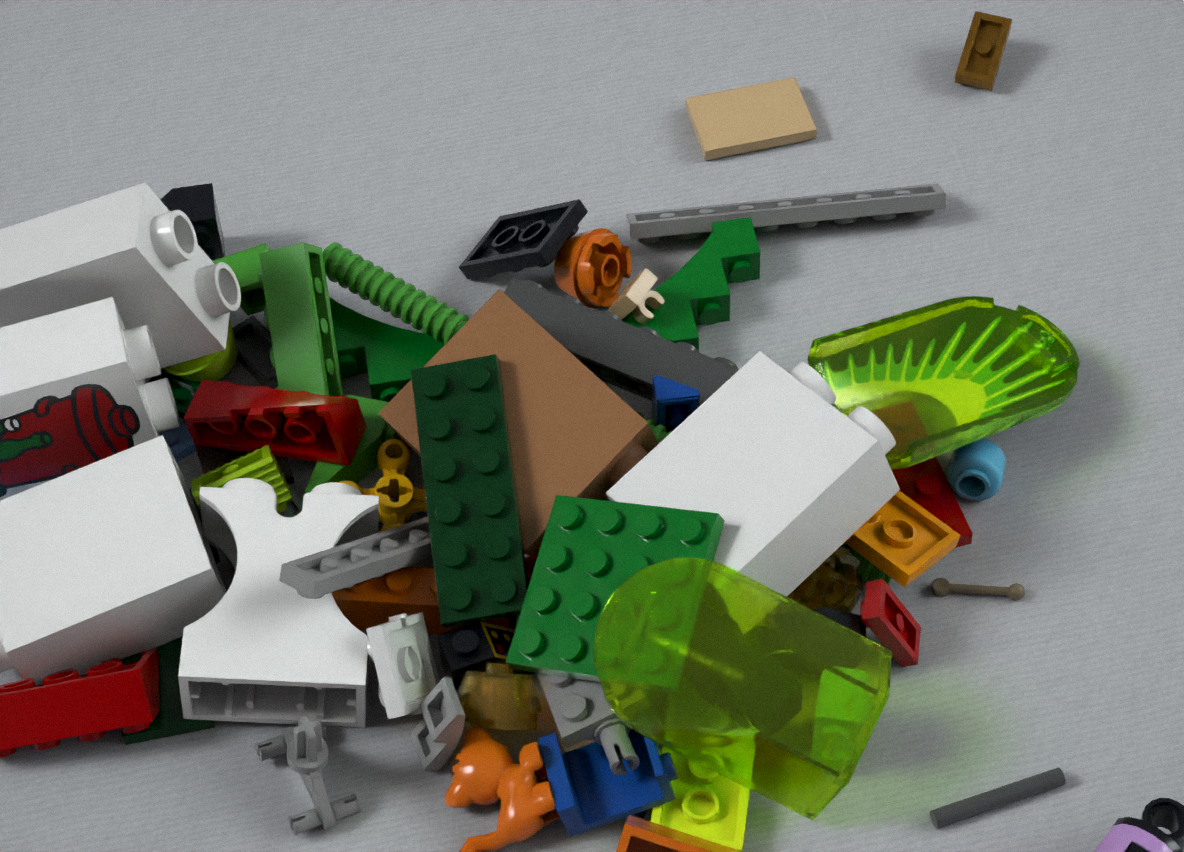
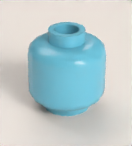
[947,438,1006,501]

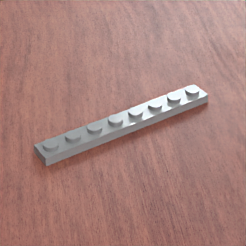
[626,183,946,243]

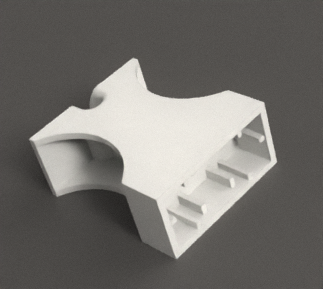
[178,478,379,728]

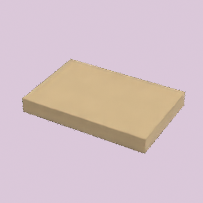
[685,77,817,161]

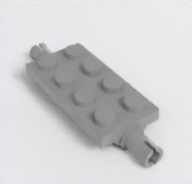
[515,615,652,776]

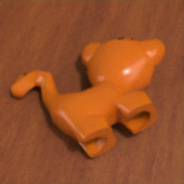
[445,727,560,852]

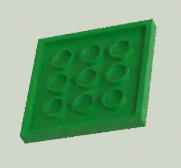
[505,495,725,694]

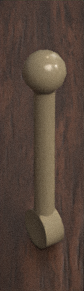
[932,578,1025,601]

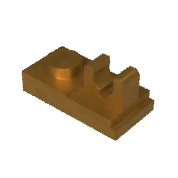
[955,11,1012,91]

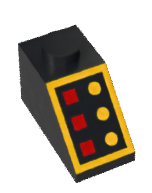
[437,622,536,699]

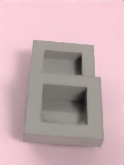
[410,677,465,772]

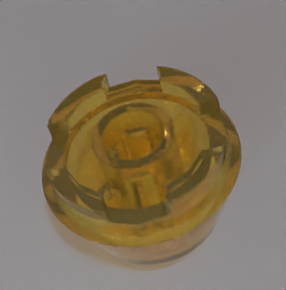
[783,545,864,614]
[457,663,543,731]

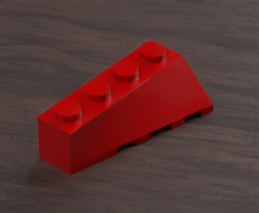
[183,380,367,466]
[0,648,160,758]

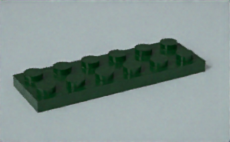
[411,354,529,628]

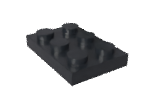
[459,199,588,279]

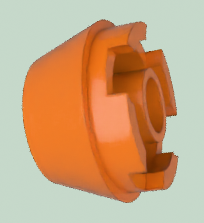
[554,228,632,308]

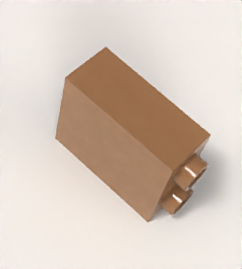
[378,289,659,557]

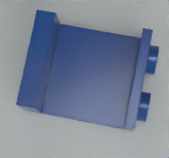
[538,710,678,837]

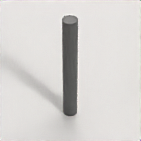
[930,767,1066,829]

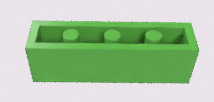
[258,242,344,396]

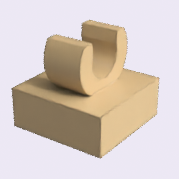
[608,268,664,325]

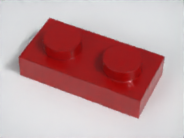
[860,579,921,667]

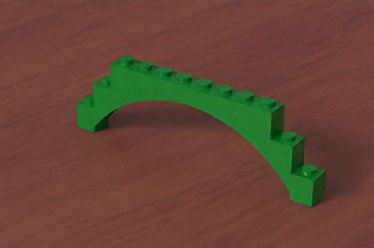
[329,217,760,402]

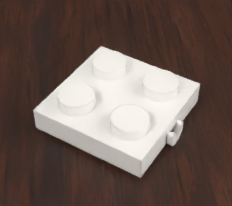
[366,612,440,719]

